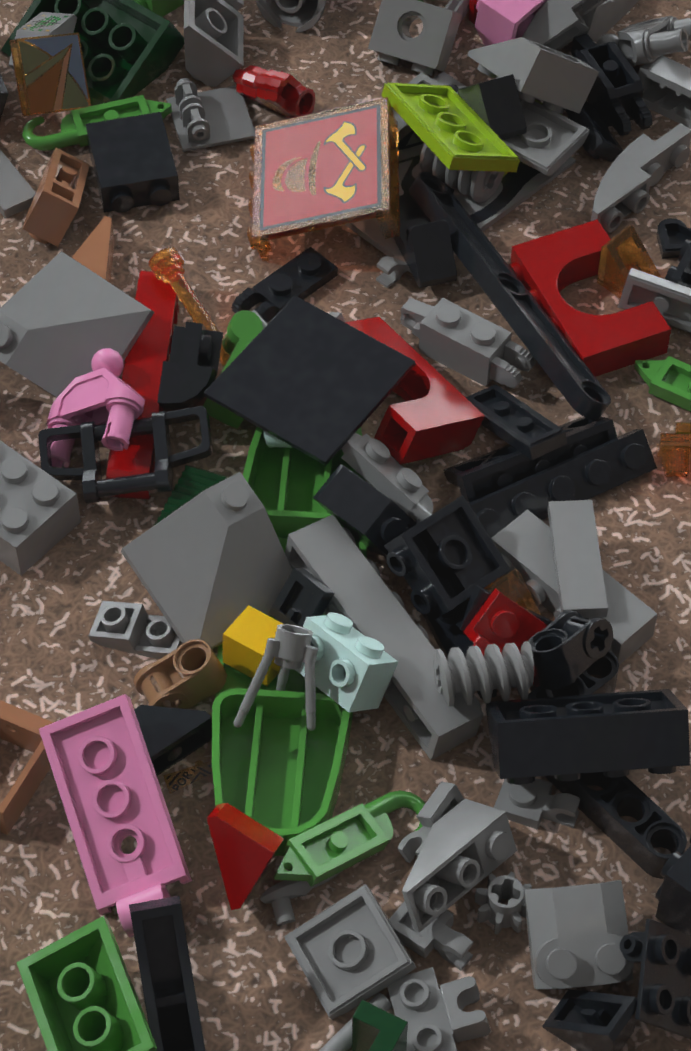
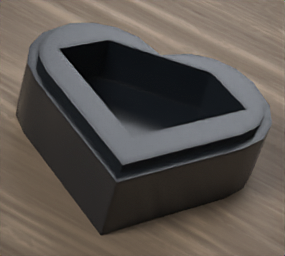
[657,218,691,259]

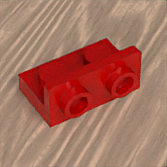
[463,588,548,687]

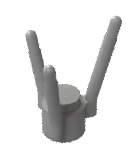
[233,624,318,731]

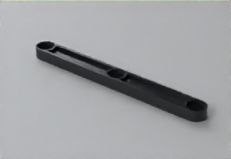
[409,172,611,420]

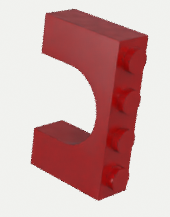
[508,219,671,377]
[345,317,485,465]

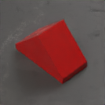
[206,803,284,910]

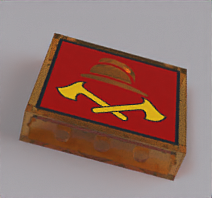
[247,97,400,261]

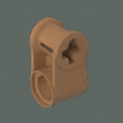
[134,639,227,709]

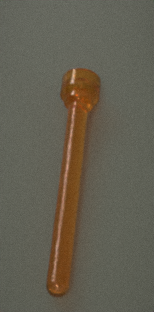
[148,247,229,367]

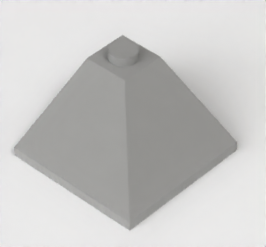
[0,251,154,397]
[121,472,292,649]

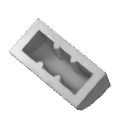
[638,55,691,129]

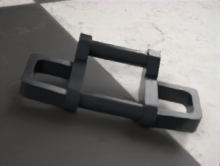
[38,406,213,504]

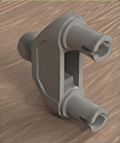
[596,16,691,66]

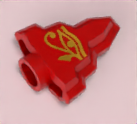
[232,65,316,122]

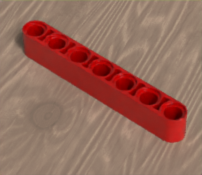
[106,270,182,499]

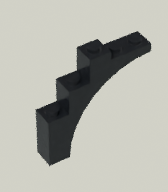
[129,896,206,1051]

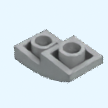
[88,601,183,659]

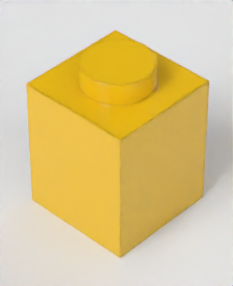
[223,605,283,686]

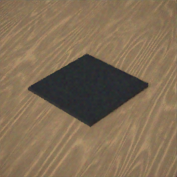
[204,296,416,466]

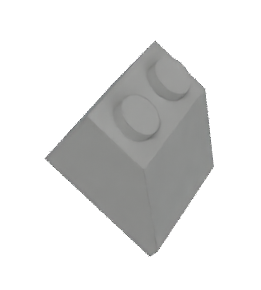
[184,0,244,87]

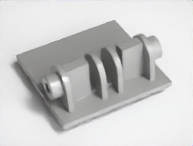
[166,78,257,152]

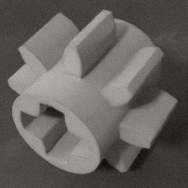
[475,871,532,935]

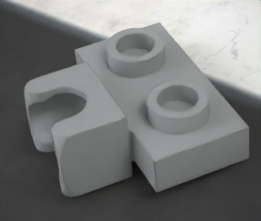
[387,967,491,1051]

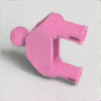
[47,348,145,468]

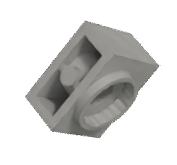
[368,0,462,76]

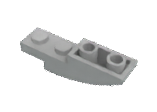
[591,123,691,233]

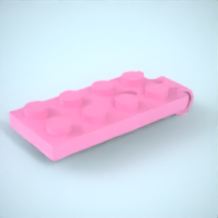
[39,694,192,938]

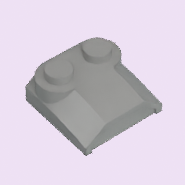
[524,880,634,989]

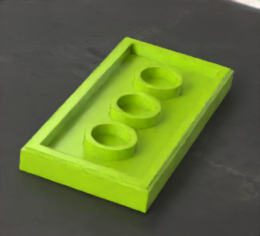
[381,83,520,172]

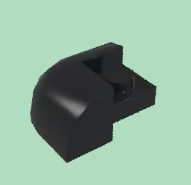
[157,322,223,409]

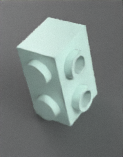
[295,612,398,712]

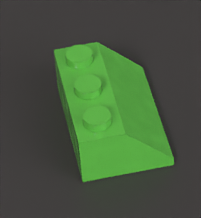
[17,916,158,1051]

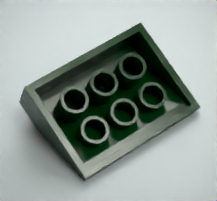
[0,0,184,106]

